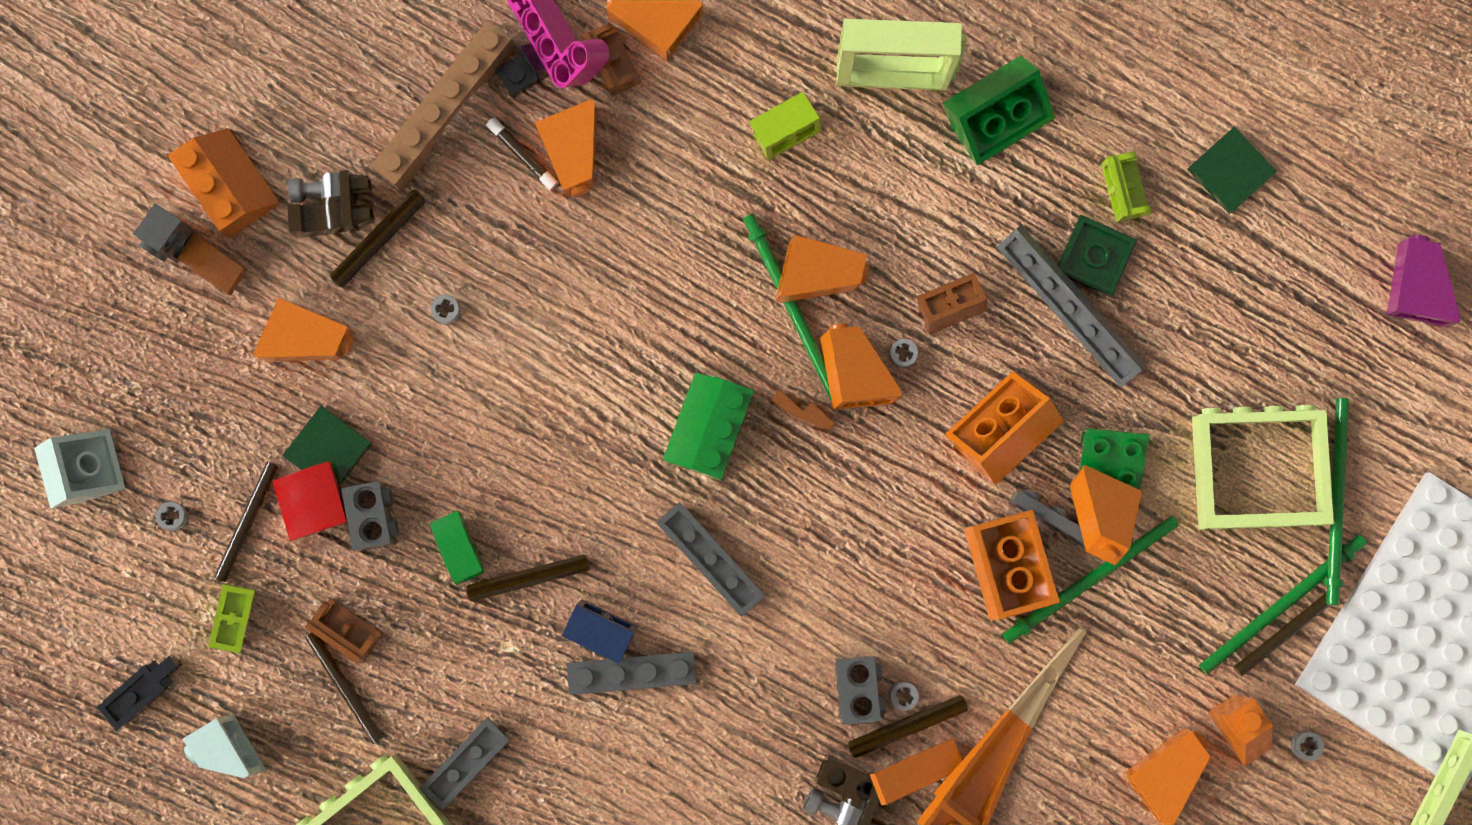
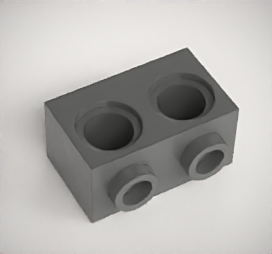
[133,203,199,263]
[341,481,399,552]
[834,656,886,725]

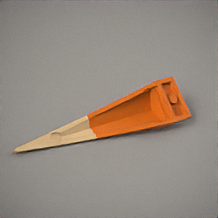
[917,627,1086,825]

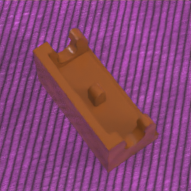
[582,23,642,97]
[917,272,988,335]
[305,598,383,664]

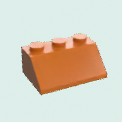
[167,128,281,239]
[944,371,1064,485]
[964,510,1060,621]

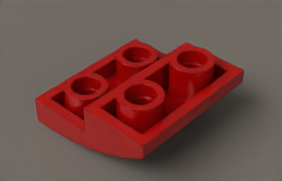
[272,461,348,542]

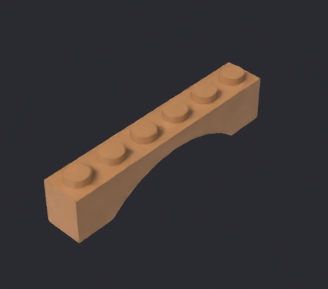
[371,21,516,193]

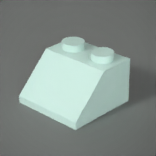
[35,429,125,508]
[183,715,265,778]

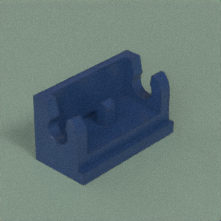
[562,599,638,664]

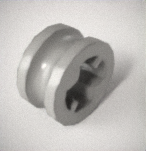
[431,295,461,325]
[889,339,918,368]
[156,502,188,531]
[889,681,919,711]
[1291,731,1324,761]

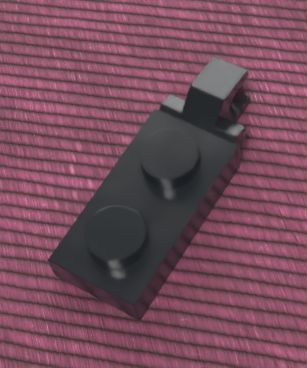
[96,655,182,732]

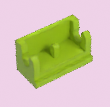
[749,92,822,161]
[1101,151,1151,223]
[208,583,255,654]

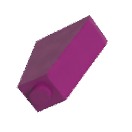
[1386,235,1460,327]

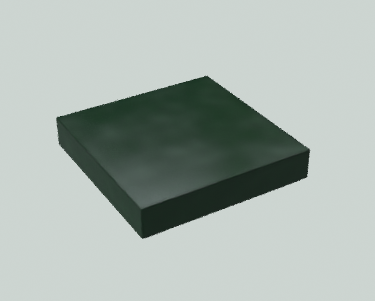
[1187,126,1277,214]
[1057,215,1137,297]
[282,406,372,487]

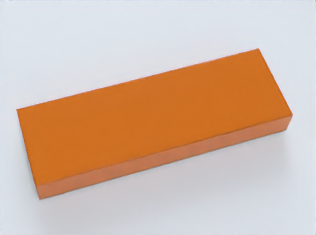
[870,738,962,805]

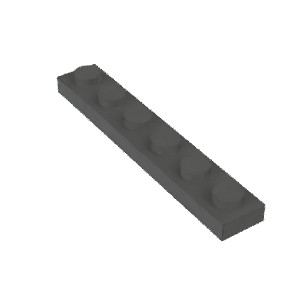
[996,225,1147,387]

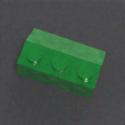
[942,55,1055,165]
[662,373,754,482]

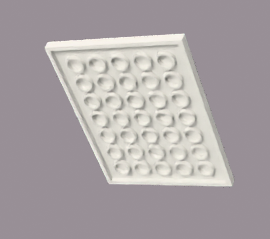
[1295,472,1472,792]

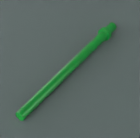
[743,213,832,403]
[1324,398,1349,606]
[1001,516,1179,644]
[1199,534,1367,675]

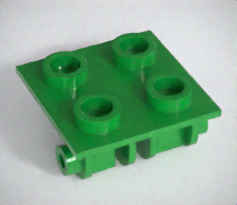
[1079,428,1150,490]

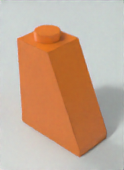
[606,0,704,61]
[535,99,597,197]
[775,235,869,303]
[253,298,354,362]
[820,323,902,410]
[1070,465,1142,565]
[1208,695,1273,766]
[1123,728,1211,825]

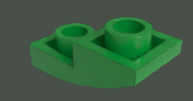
[430,510,485,585]

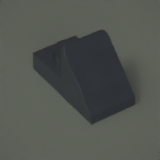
[495,43,549,98]

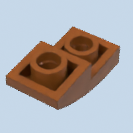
[177,232,248,295]
[771,390,835,431]

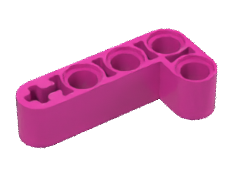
[508,0,609,88]

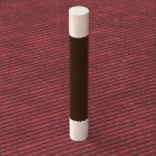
[486,117,559,191]

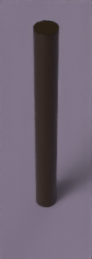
[214,462,278,582]
[1233,592,1330,677]
[304,632,384,744]

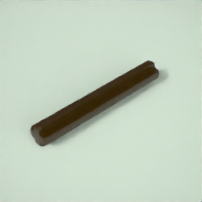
[330,190,426,287]
[466,555,590,601]
[847,695,968,758]

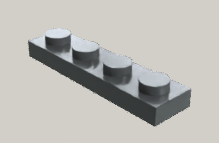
[657,502,765,617]
[567,652,697,695]

